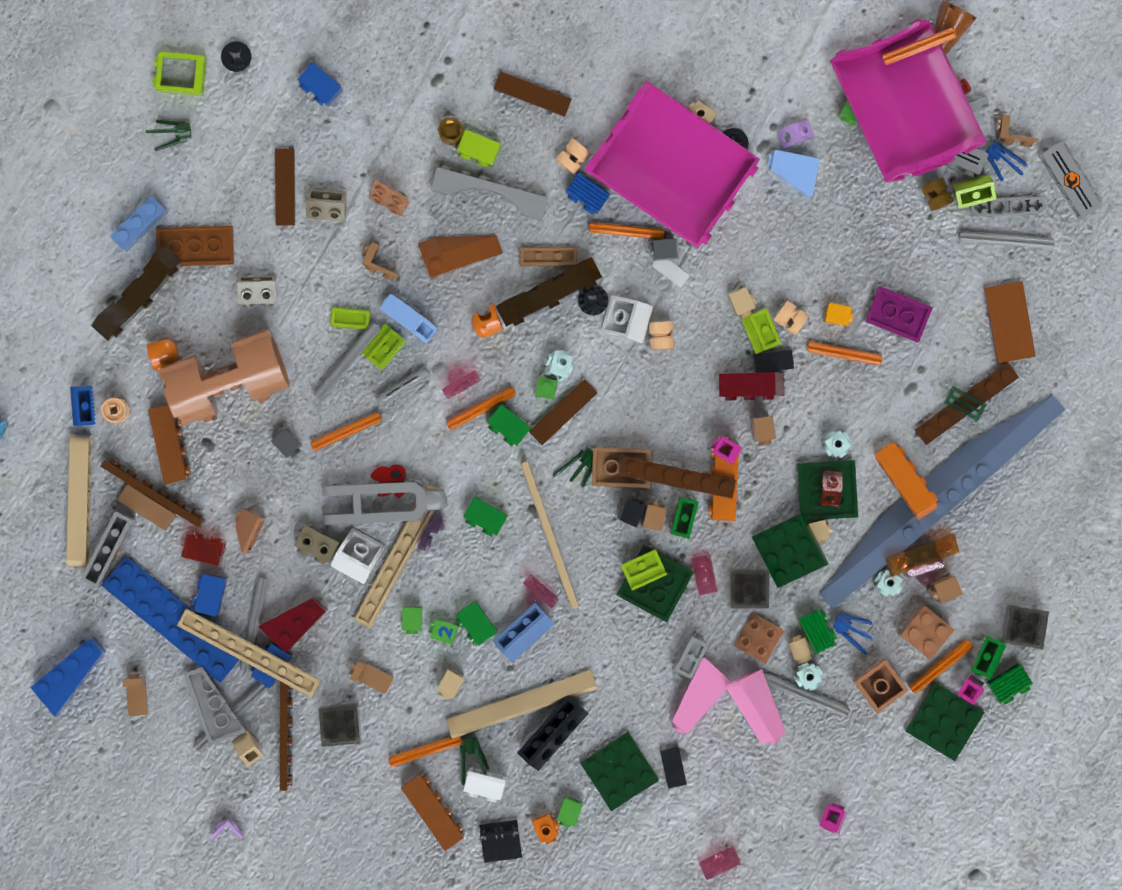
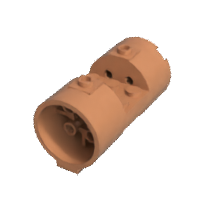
[158,328,290,427]

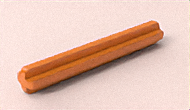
[882,27,957,65]
[589,222,665,240]
[807,342,883,365]
[446,387,516,430]
[310,412,382,451]
[909,640,973,694]
[388,736,462,767]

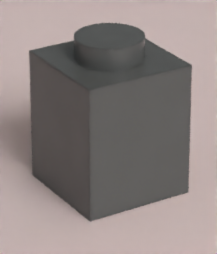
[649,238,678,261]
[271,428,302,458]

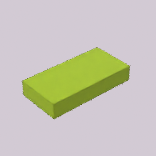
[330,307,371,330]

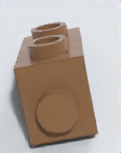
[995,115,1038,147]
[362,242,400,281]
[349,660,394,694]
[123,674,148,716]

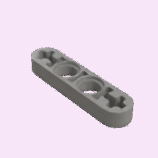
[969,197,1046,217]

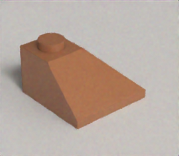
[234,509,266,554]

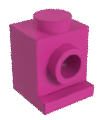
[711,436,742,464]
[957,675,985,705]
[819,803,847,835]

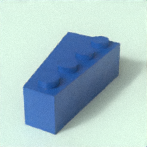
[30,637,106,717]

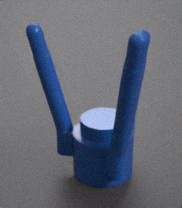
[985,141,1027,182]
[833,613,872,655]

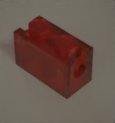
[181,532,226,566]

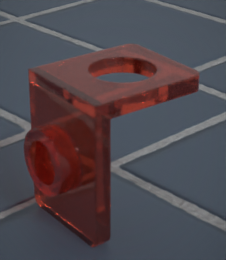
[820,471,842,506]

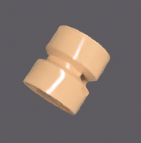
[555,139,591,175]
[773,300,809,335]
[649,321,675,350]
[101,398,131,423]

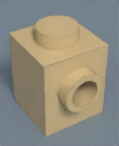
[688,101,717,124]
[728,287,757,318]
[808,520,832,545]
[437,668,465,700]
[232,731,264,766]

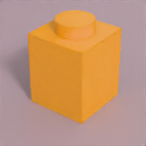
[824,303,854,327]

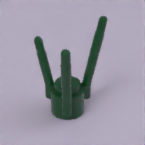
[145,120,191,151]
[553,447,593,487]
[460,737,489,785]

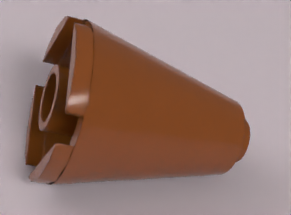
[934,0,977,55]

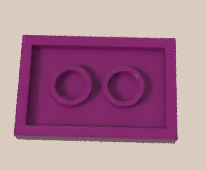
[865,286,933,343]

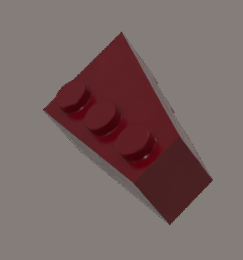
[719,372,785,401]
[258,597,328,653]

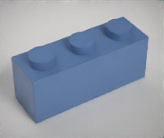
[110,196,168,252]
[493,602,555,662]

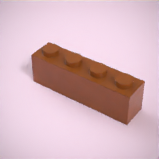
[148,405,191,484]
[401,773,465,851]

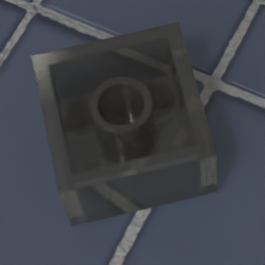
[729,569,769,609]
[1001,604,1049,650]
[319,703,362,747]

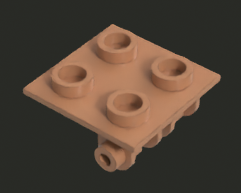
[369,179,410,217]
[734,612,784,664]

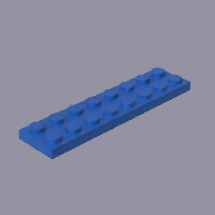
[102,556,240,683]

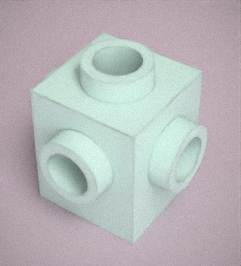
[544,350,573,382]
[823,430,851,458]
[874,568,904,597]
[794,662,823,691]

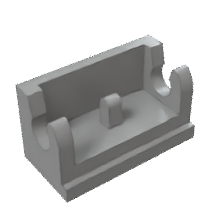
[672,634,709,679]

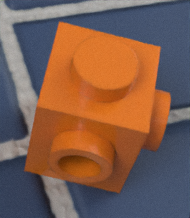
[532,812,561,844]

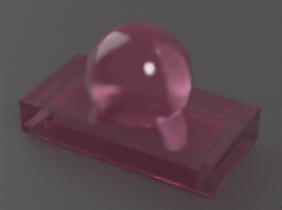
[442,368,480,399]
[691,554,718,596]
[903,557,945,585]
[523,575,559,608]
[698,846,741,880]

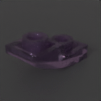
[417,514,446,551]

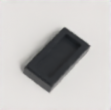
[753,350,794,373]
[660,746,687,789]

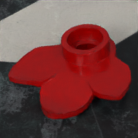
[370,464,406,498]

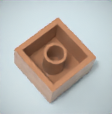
[898,605,955,660]
[852,658,908,714]

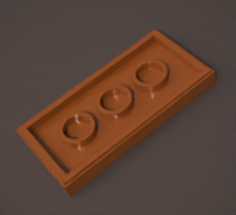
[156,226,235,267]
[984,281,1036,363]

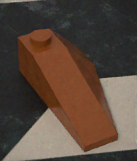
[418,235,503,280]

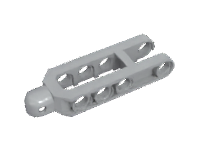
[322,482,447,525]

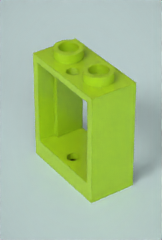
[152,51,207,97]

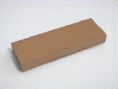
[520,247,577,267]
[117,484,177,531]

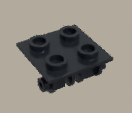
[479,820,522,863]

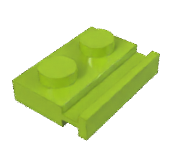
[741,308,782,354]
[361,324,407,371]
[621,549,667,590]

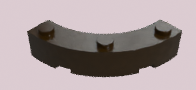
[91,246,182,341]
[495,257,602,327]

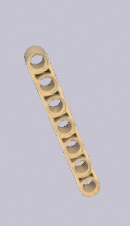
[67,434,92,567]

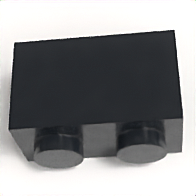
[618,497,646,528]

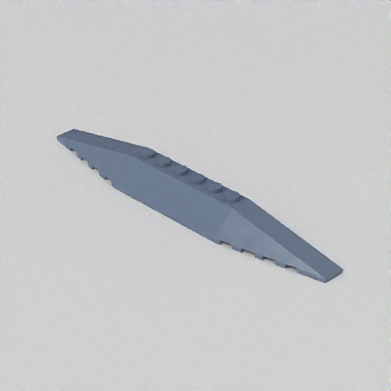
[820,395,1065,609]

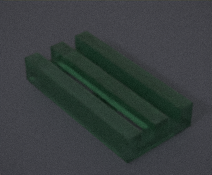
[943,386,987,421]

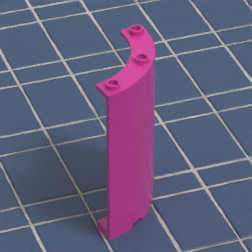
[830,19,987,183]
[585,80,760,249]

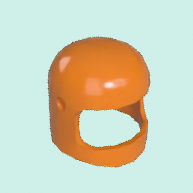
[471,304,504,338]
[146,339,179,371]

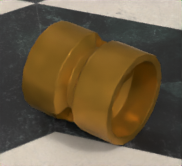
[438,118,464,146]
[920,177,954,212]

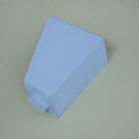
[767,150,820,198]
[380,293,438,344]

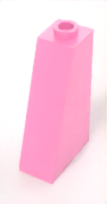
[671,656,731,734]
[725,669,786,744]

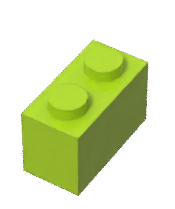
[457,129,501,168]
[952,174,997,209]

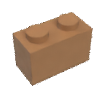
[751,416,776,445]
[642,501,667,531]
[928,575,963,603]

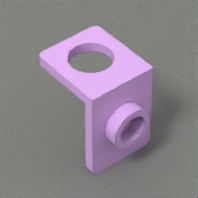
[777,120,814,149]
[209,818,245,839]

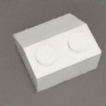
[601,295,653,343]
[330,528,385,584]
[463,767,507,802]

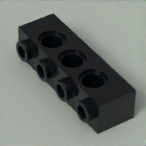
[517,695,589,771]

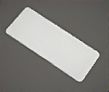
[652,260,689,287]

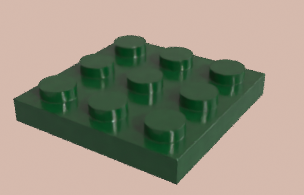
[797,460,858,521]
[752,512,829,588]
[616,544,694,622]
[905,682,985,761]
[580,731,659,811]

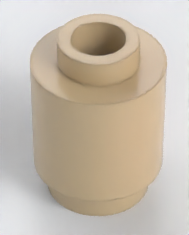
[788,634,812,664]

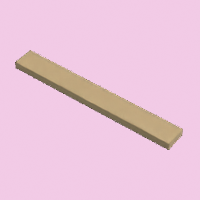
[521,461,579,609]
[354,485,436,628]
[177,609,322,698]
[446,670,598,739]

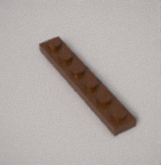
[914,362,1019,445]
[619,456,736,499]
[100,459,205,527]
[280,681,293,791]

